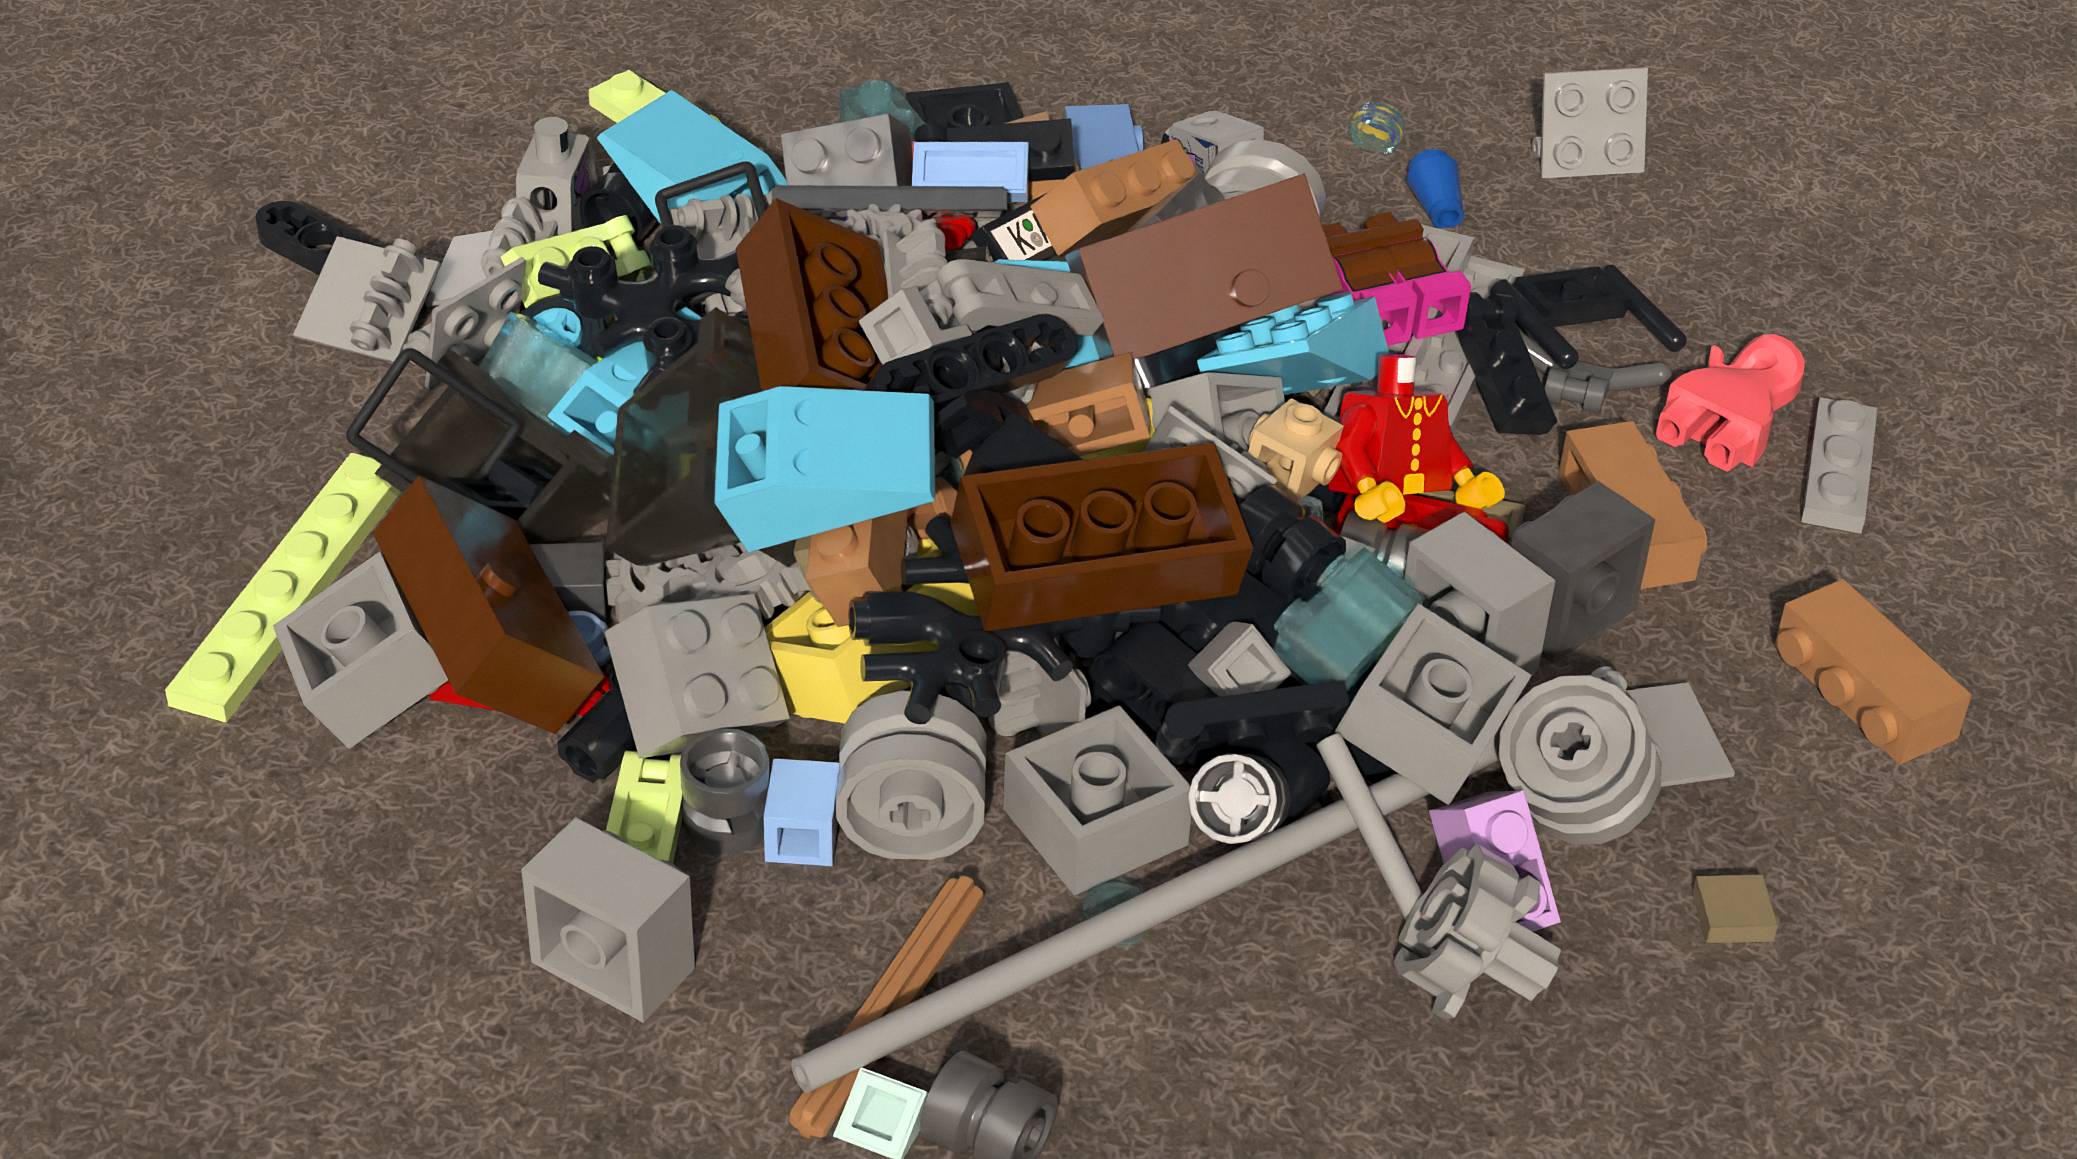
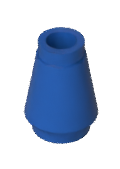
[1406,149,1464,228]

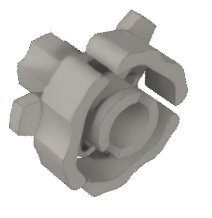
[1394,844,1561,1019]

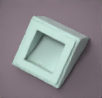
[833,1067,928,1159]

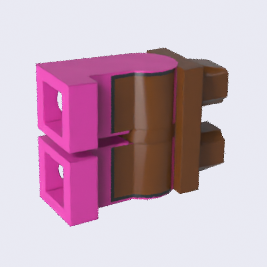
[1322,211,1471,346]

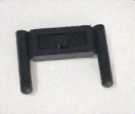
[1490,265,1687,369]

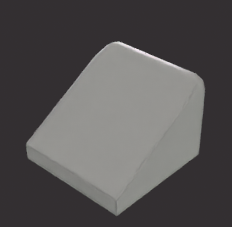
[1188,622,1291,697]

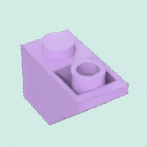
[1429,790,1561,932]

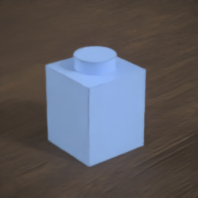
[763,758,840,866]

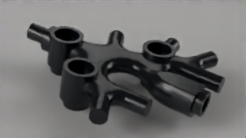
[538,225,761,427]
[848,515,1161,724]

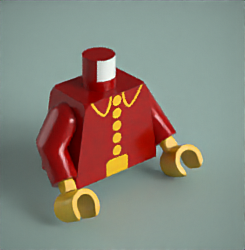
[1328,354,1505,523]

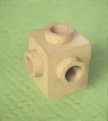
[1248,398,1344,503]

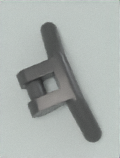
[1520,331,1672,414]

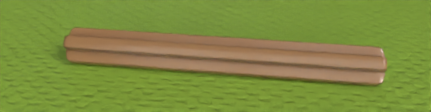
[789,875,984,1140]

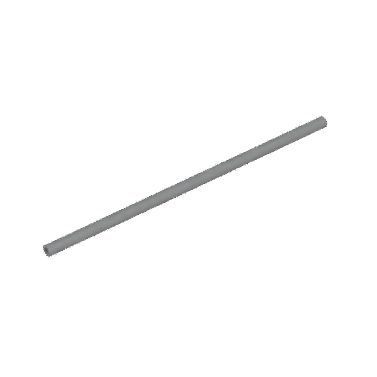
[791,722,1505,1093]

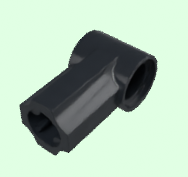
[557,667,636,783]

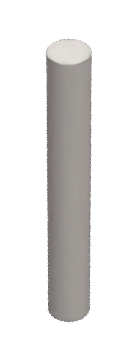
[1316,733,1423,921]

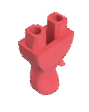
[1656,334,1805,472]

